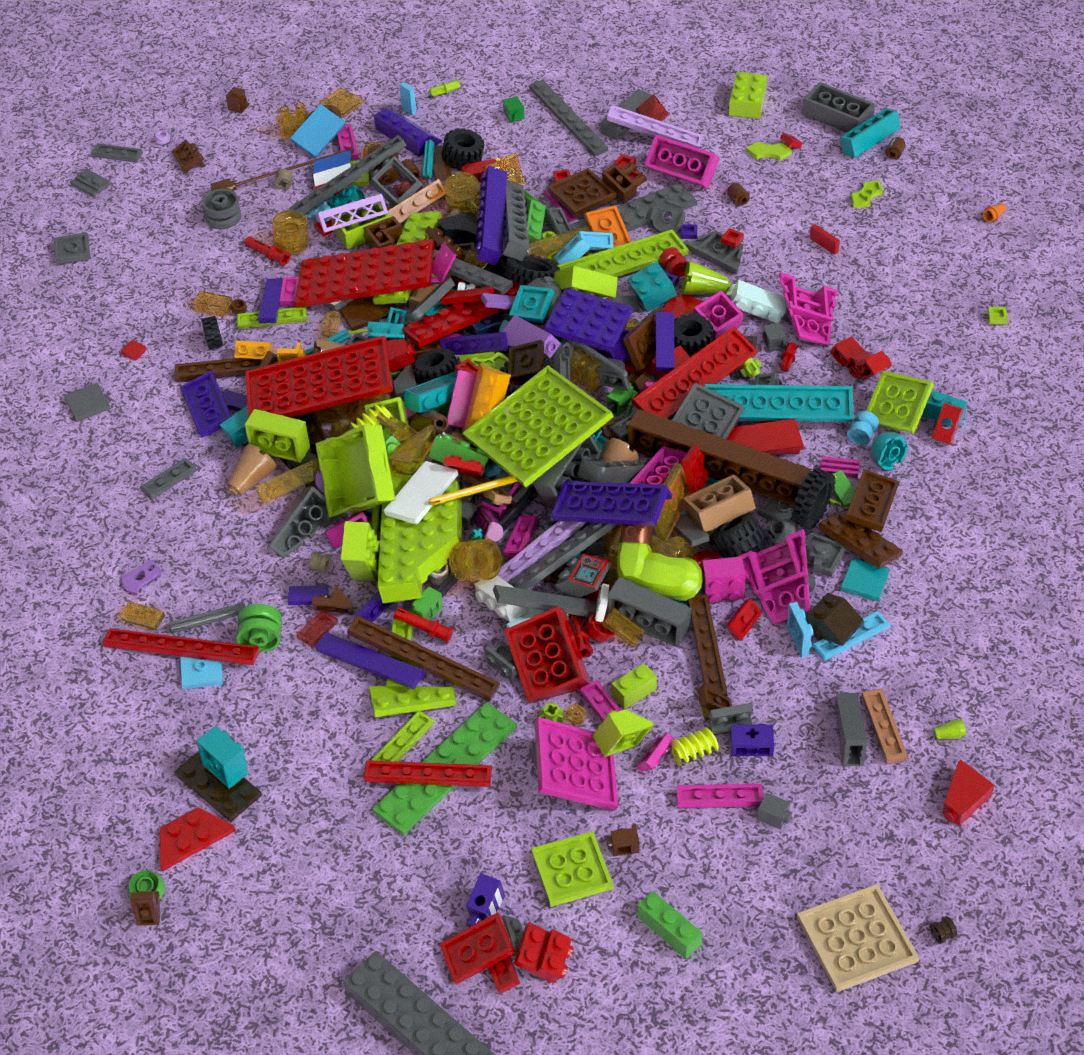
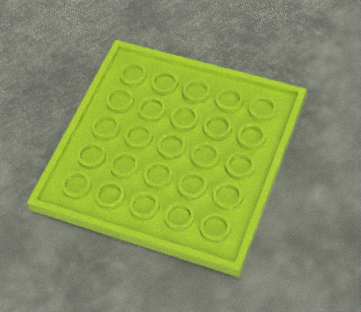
[463,366,614,487]

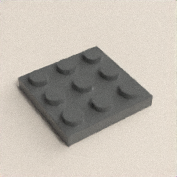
[672,383,745,439]

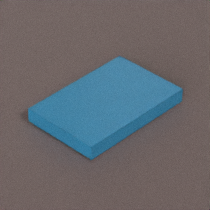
[290,104,346,158]

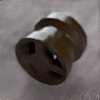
[929,916,957,944]

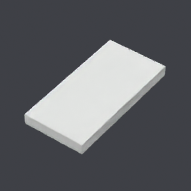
[384,461,458,525]

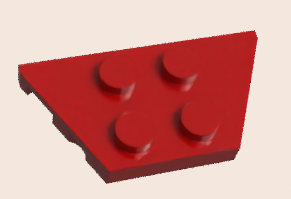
[160,807,236,872]

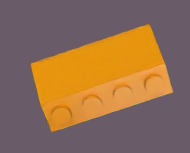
[461,364,511,441]

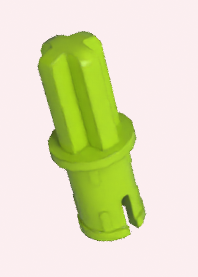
[429,79,461,97]

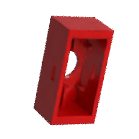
[932,403,964,444]

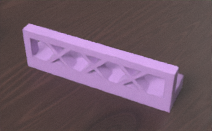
[316,194,388,233]

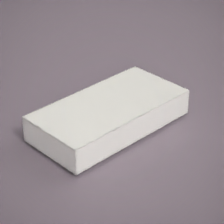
[595,584,609,622]

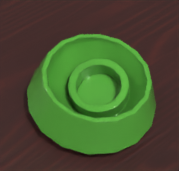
[128,870,165,899]

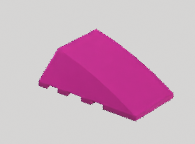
[778,272,838,347]
[737,529,811,625]

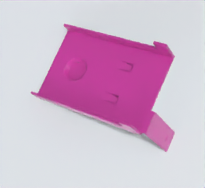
[431,242,457,283]
[482,482,520,521]

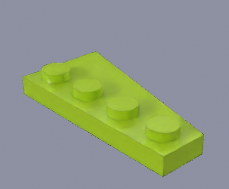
[369,686,456,717]

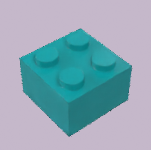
[627,261,677,312]
[196,726,249,789]

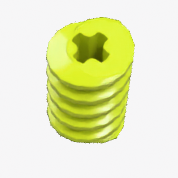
[350,401,393,429]
[671,728,719,766]

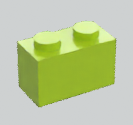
[612,663,657,710]

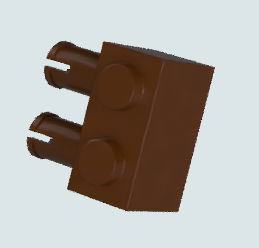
[602,162,647,204]

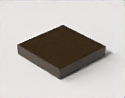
[508,340,544,382]

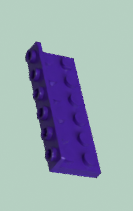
[551,480,673,526]

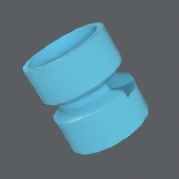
[847,411,879,446]

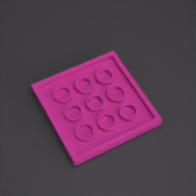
[534,717,618,811]

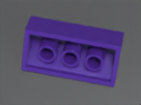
[374,108,442,157]

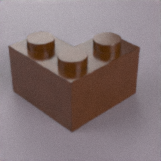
[364,216,402,249]

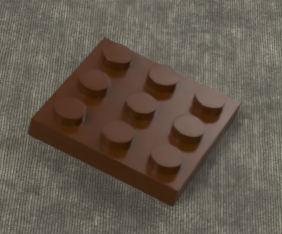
[547,168,617,217]

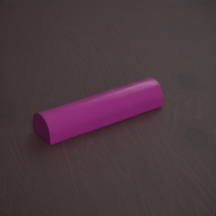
[474,506,503,542]

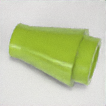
[934,718,967,740]

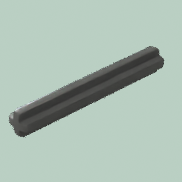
[169,603,245,633]

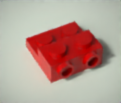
[514,922,574,983]

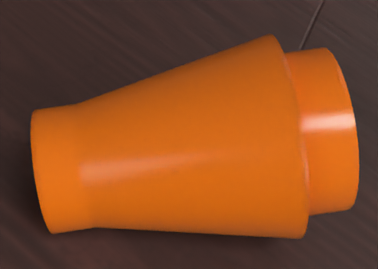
[983,203,1006,222]

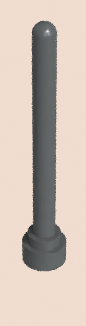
[565,339,628,378]

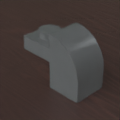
[462,486,479,530]

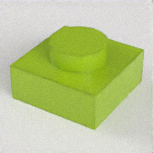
[987,307,1008,324]

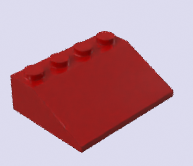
[504,606,590,704]

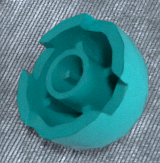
[870,432,908,470]

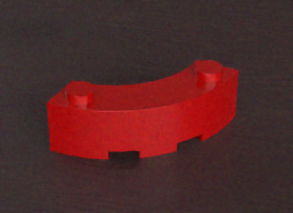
[830,336,892,379]

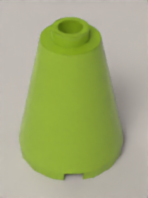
[681,261,731,295]

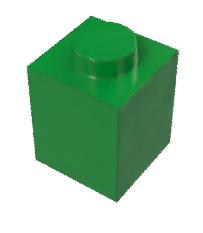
[503,96,525,123]

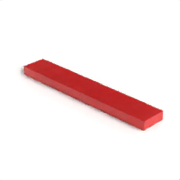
[364,760,492,787]

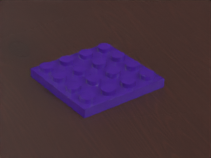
[544,288,634,353]

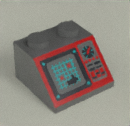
[555,554,612,598]

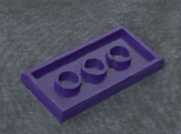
[180,370,232,438]

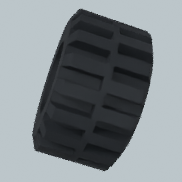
[442,128,485,170]
[674,314,714,357]
[412,348,458,385]
[711,512,765,558]

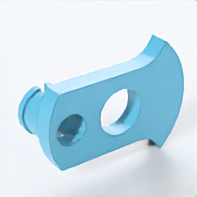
[306,201,331,222]

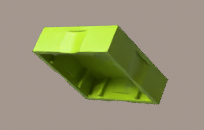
[316,425,395,518]

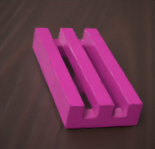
[821,456,860,478]

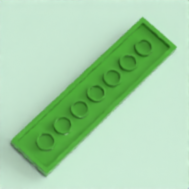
[372,702,518,836]

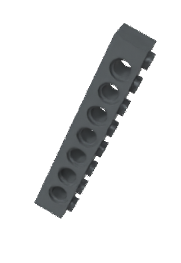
[502,180,530,261]

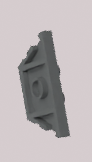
[683,231,744,274]

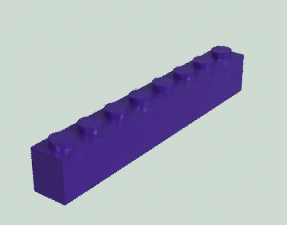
[475,165,507,265]

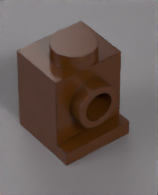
[226,87,250,114]
[607,824,640,856]

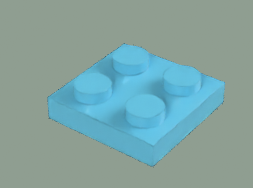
[787,602,813,658]

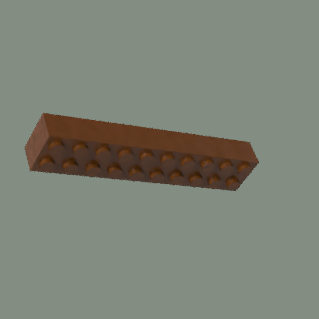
[628,409,811,506]

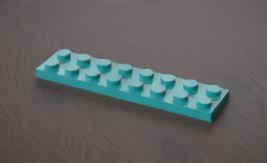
[704,384,853,422]

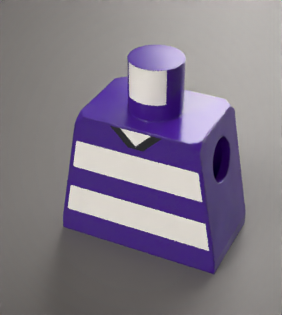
[466,873,505,927]

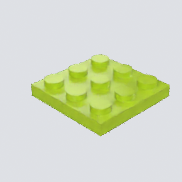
[866,371,934,434]
[531,831,614,907]

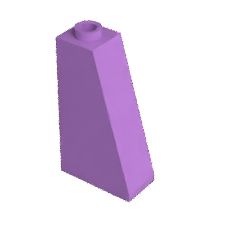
[502,315,561,358]

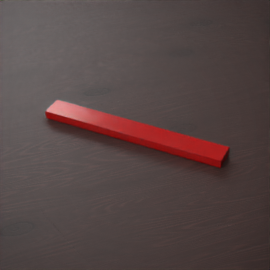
[102,628,260,665]

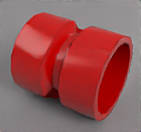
[659,247,688,278]

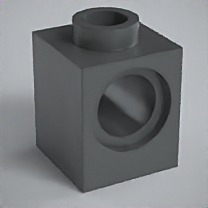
[762,322,787,352]

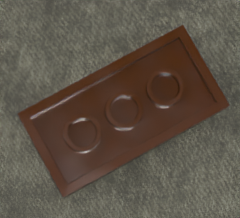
[623,308,662,371]
[845,469,900,532]
[818,511,903,569]

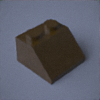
[806,593,864,646]

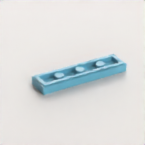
[812,611,890,661]

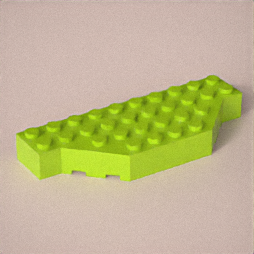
[378,449,462,603]

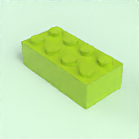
[341,521,380,582]

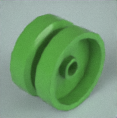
[236,604,282,652]

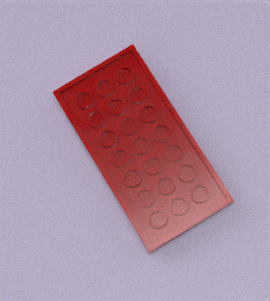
[295,239,435,308]
[245,335,393,418]

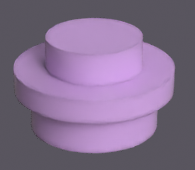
[154,130,171,144]

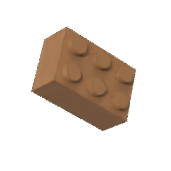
[683,475,756,532]

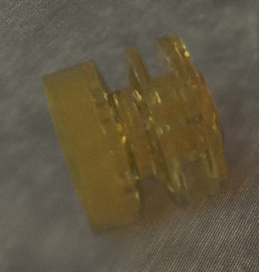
[444,172,480,213]
[272,210,309,255]
[570,348,603,393]
[449,539,502,582]

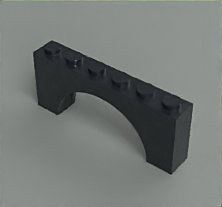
[437,211,510,288]

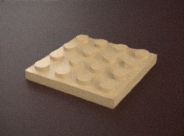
[797,884,919,993]

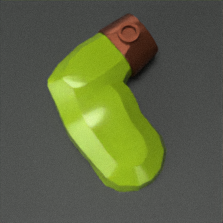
[617,524,703,601]

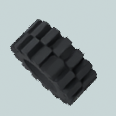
[201,316,223,350]

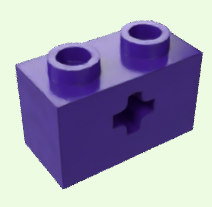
[730,723,774,756]

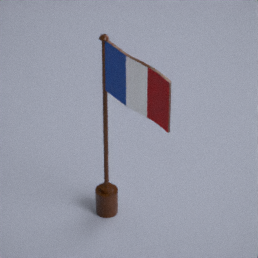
[210,147,354,195]

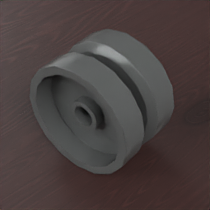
[202,189,242,229]

